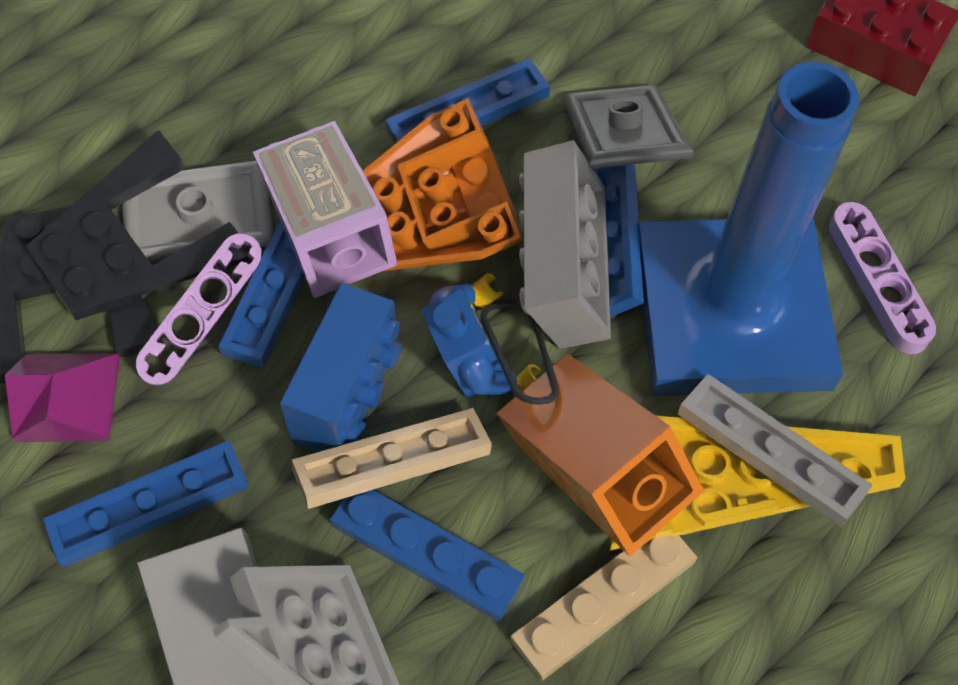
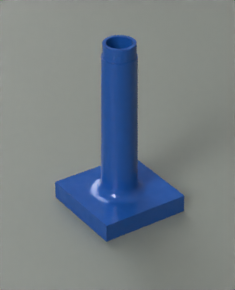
[639,62,859,396]

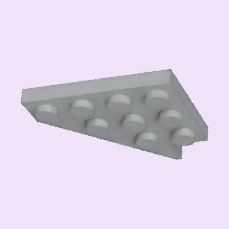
[213,565,400,685]

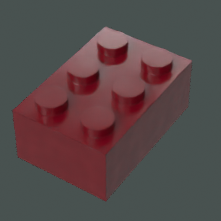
[806,0,958,97]

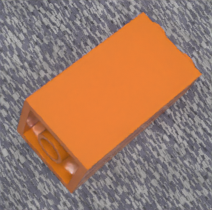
[496,354,704,557]

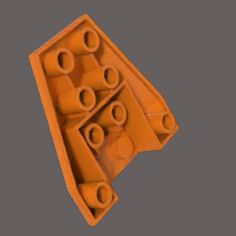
[363,98,523,271]

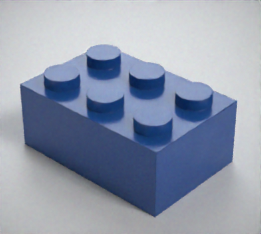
[280,283,402,452]

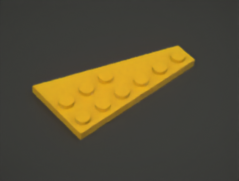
[610,415,905,550]

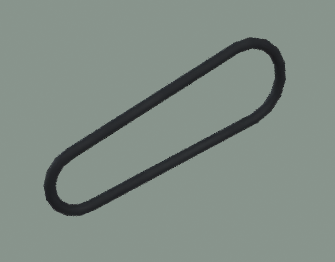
[480,301,559,405]

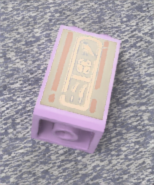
[253,121,398,298]

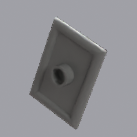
[562,84,694,169]

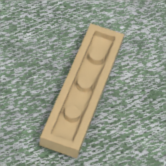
[292,408,491,509]
[510,535,698,682]

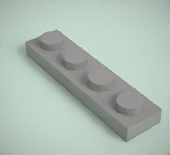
[678,374,872,528]

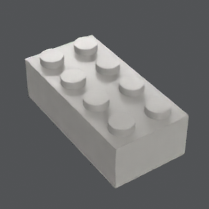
[519,140,611,349]

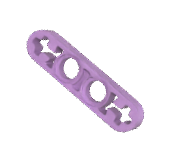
[829,202,936,354]
[136,233,262,386]

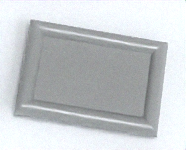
[122,160,274,264]

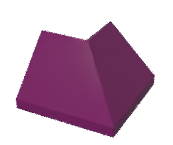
[5,353,120,442]

